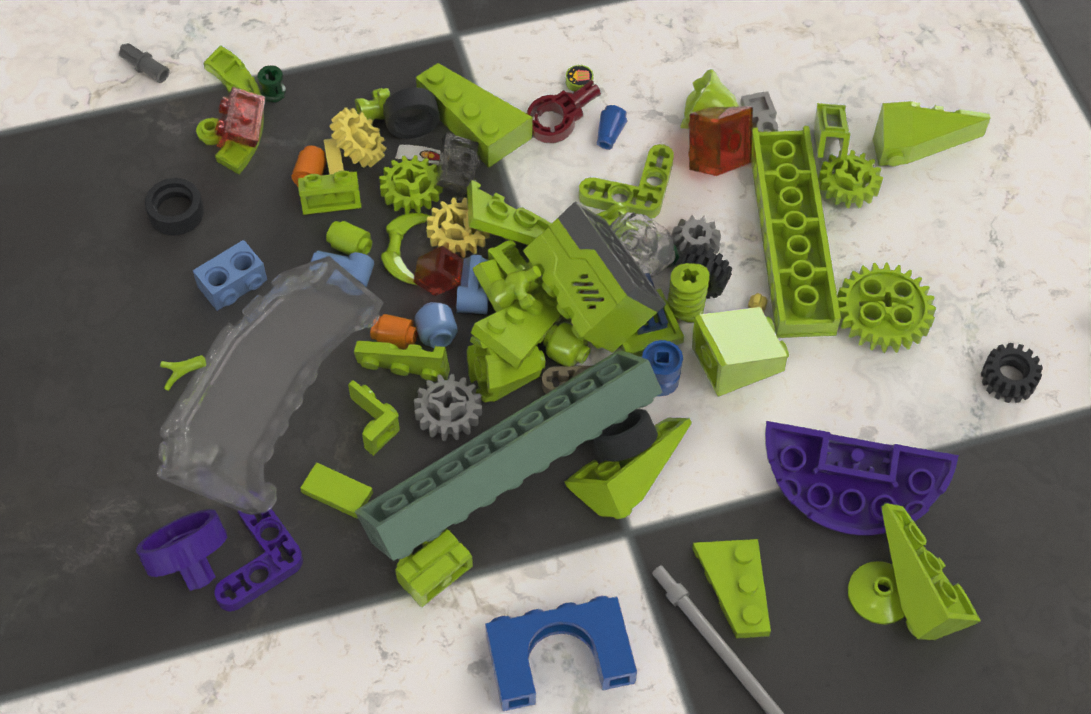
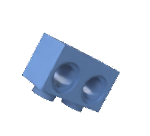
[192,240,267,311]

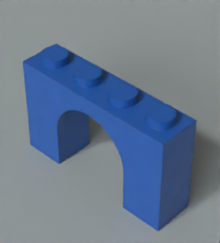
[485,596,637,712]

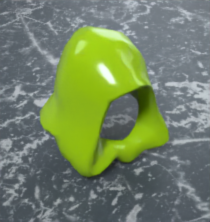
[680,69,741,137]

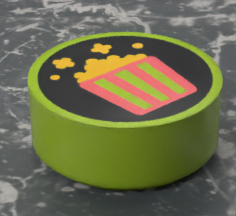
[565,65,594,92]

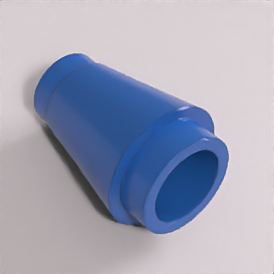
[596,105,627,150]

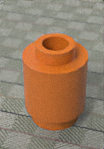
[291,146,327,186]
[370,314,418,350]

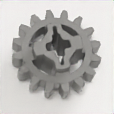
[414,374,482,441]

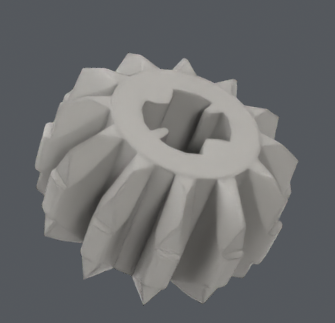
[671,215,721,257]

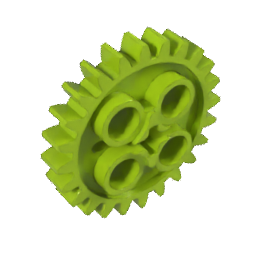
[837,262,936,353]

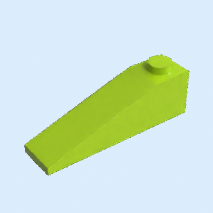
[564,418,692,519]

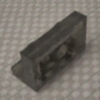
[436,132,480,203]

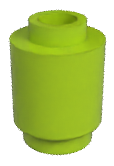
[326,221,373,255]

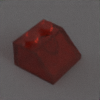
[688,106,753,176]

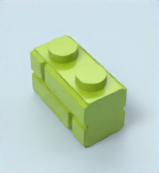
[395,529,473,607]

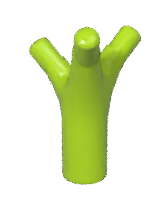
[160,355,206,391]

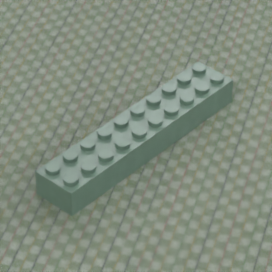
[355,350,663,561]

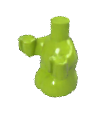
[355,88,390,122]
[491,266,541,309]

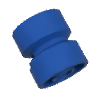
[642,340,683,397]

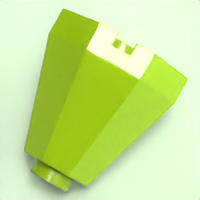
[467,336,545,402]

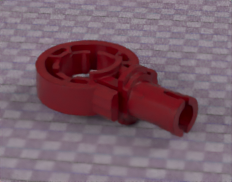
[527,80,601,143]

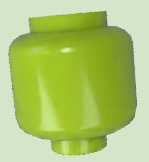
[543,322,591,367]

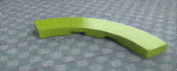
[203,45,264,174]

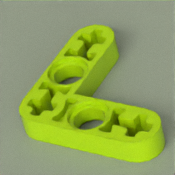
[579,144,674,219]

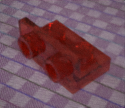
[215,87,265,148]

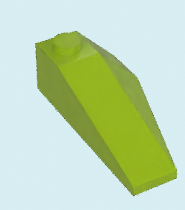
[872,101,991,166]
[881,503,981,640]

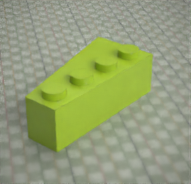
[416,63,533,167]

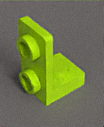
[348,380,400,456]

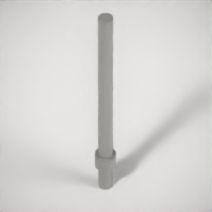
[652,565,784,714]

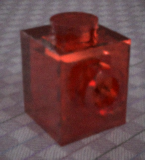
[413,246,464,296]

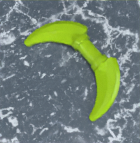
[381,213,431,285]

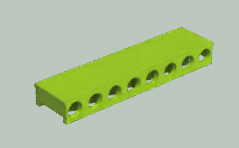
[749,126,841,338]

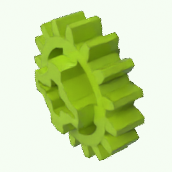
[818,150,883,208]
[379,155,443,214]

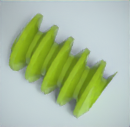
[667,263,710,323]

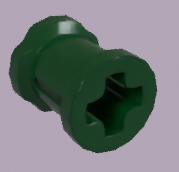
[257,65,286,103]

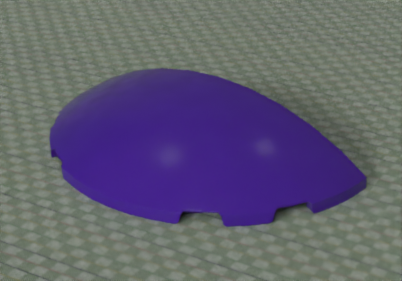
[765,421,959,535]

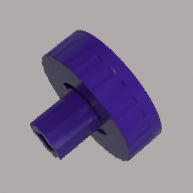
[136,509,228,591]

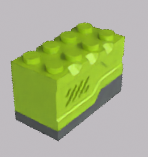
[523,201,666,353]

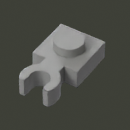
[740,91,778,132]

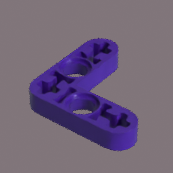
[215,493,303,611]

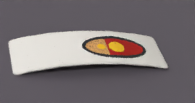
[395,145,450,167]

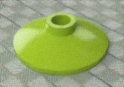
[848,561,905,624]

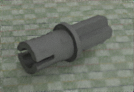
[118,43,170,83]

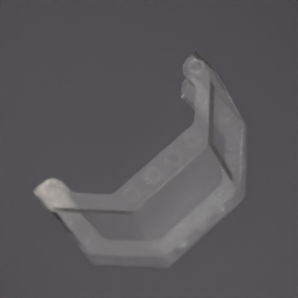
[157,256,384,515]

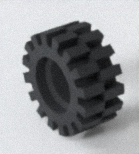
[674,245,732,299]
[981,343,1043,403]

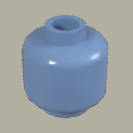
[414,302,458,348]

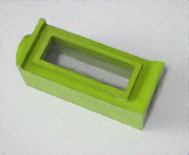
[814,103,851,160]

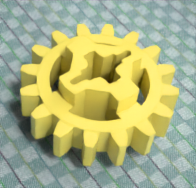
[330,108,386,168]
[426,198,490,258]

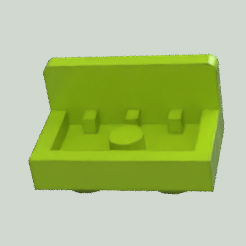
[298,171,361,215]

